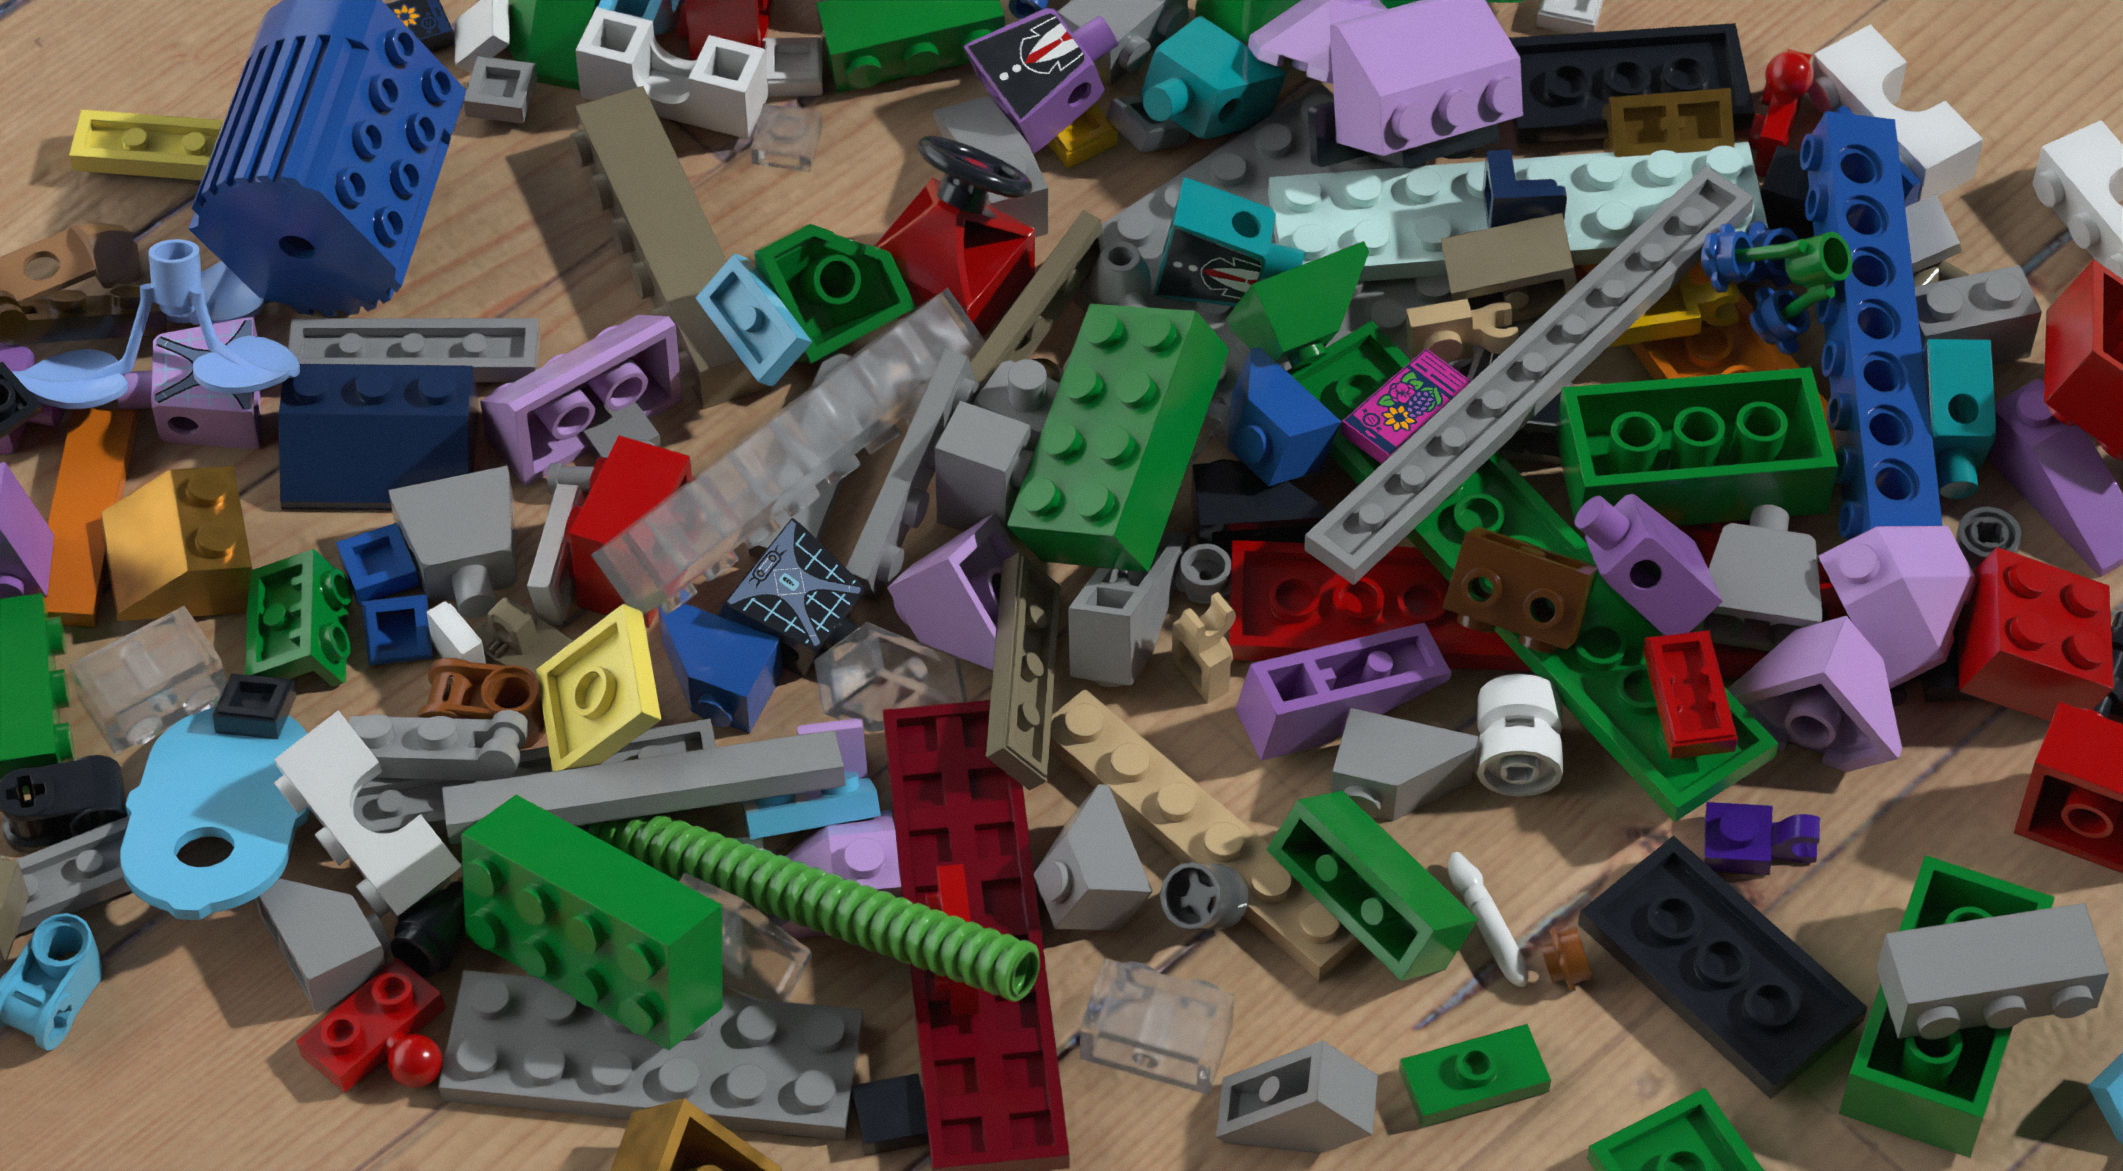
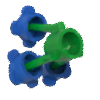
[1701,221,1852,355]

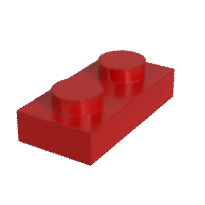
[925,864,979,1017]

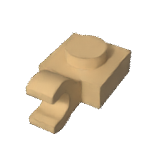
[1406,299,1519,364]
[1171,592,1236,703]

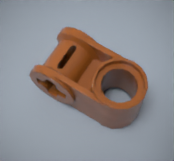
[417,658,546,749]

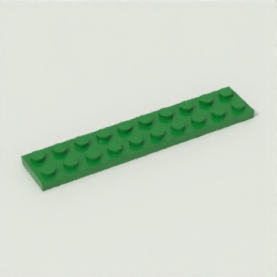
[1287,321,1778,823]

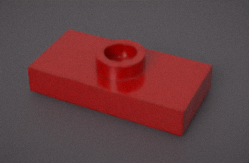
[1643,630,1738,759]

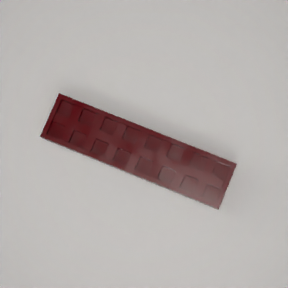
[882,700,1070,1171]

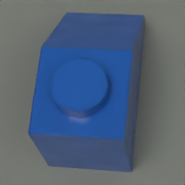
[1228,347,1342,486]
[658,596,783,734]

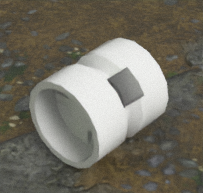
[1477,674,1563,797]

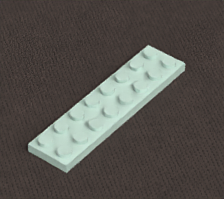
[1268,142,1768,282]

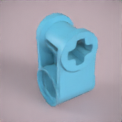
[0,913,104,1051]

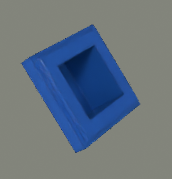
[362,594,433,666]

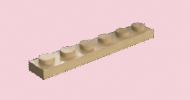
[1049,689,1362,981]

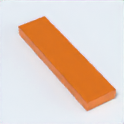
[44,407,138,627]

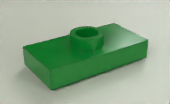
[1399,1024,1551,1127]

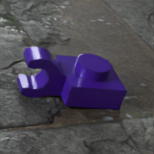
[1704,802,1820,875]

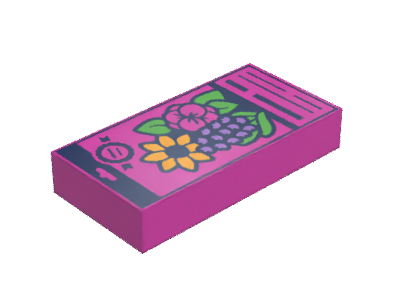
[1341,348,1471,464]

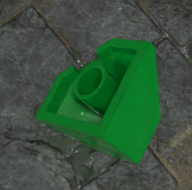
[507,0,601,90]
[754,224,916,363]
[1226,241,1369,369]

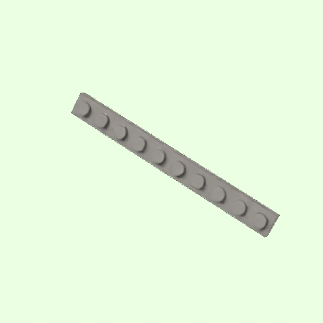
[1304,165,1754,585]

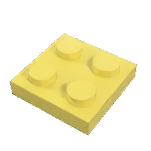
[536,604,661,771]

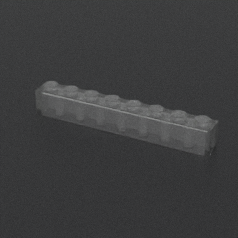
[591,288,986,615]

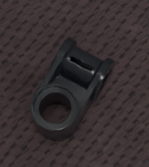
[0,755,128,853]

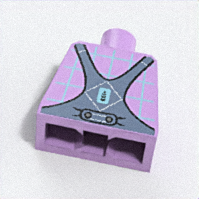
[117,317,261,449]

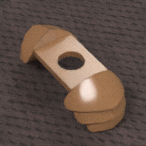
[0,222,140,301]

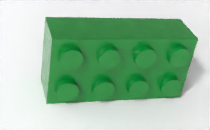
[1007,304,1230,573]
[1555,367,1838,534]
[461,794,722,1051]
[1839,855,2055,1158]

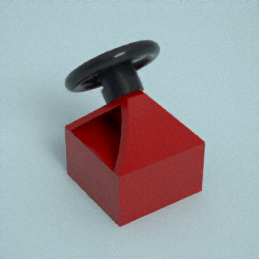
[874,136,1035,355]

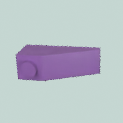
[1986,378,2123,577]
[1235,622,1451,761]

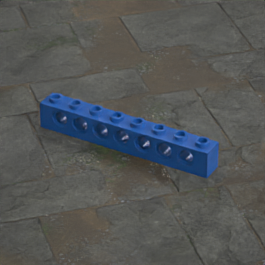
[1800,111,1943,541]

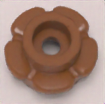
[1540,927,1593,991]

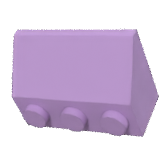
[1330,0,1523,156]
[480,315,683,487]

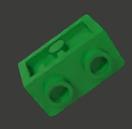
[245,548,352,687]

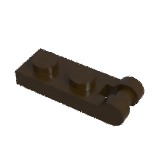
[0,286,166,345]

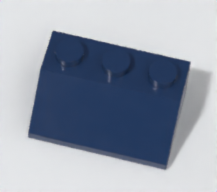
[279,364,479,510]

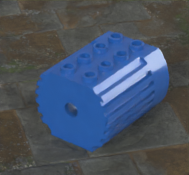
[189,0,466,317]

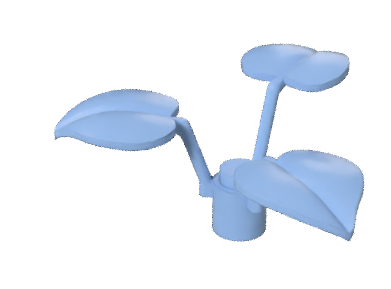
[11,239,300,409]

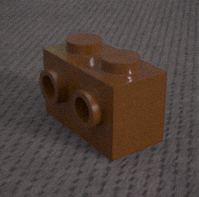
[1442,526,1599,654]

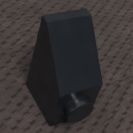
[1191,459,1326,560]

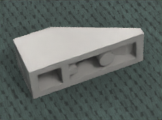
[933,95,1048,237]
[1068,530,1190,687]

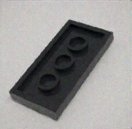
[1509,23,1755,144]
[1578,836,1868,1099]

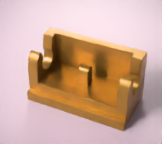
[1602,88,1735,157]

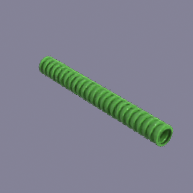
[588,814,1040,1002]

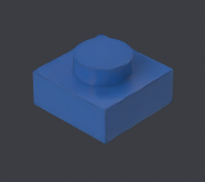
[336,523,419,605]

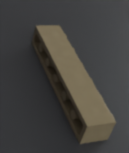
[570,86,772,409]

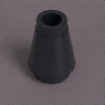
[391,881,465,978]

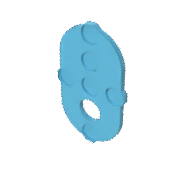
[120,707,310,920]

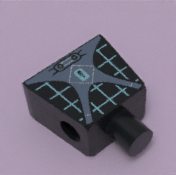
[718,518,878,675]

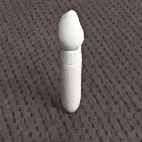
[1448,852,1529,987]

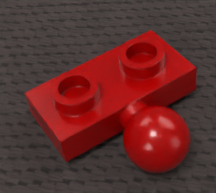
[1748,49,1814,177]
[296,957,446,1093]

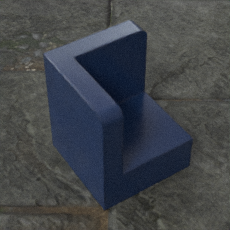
[1482,150,1567,229]

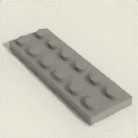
[439,970,864,1141]

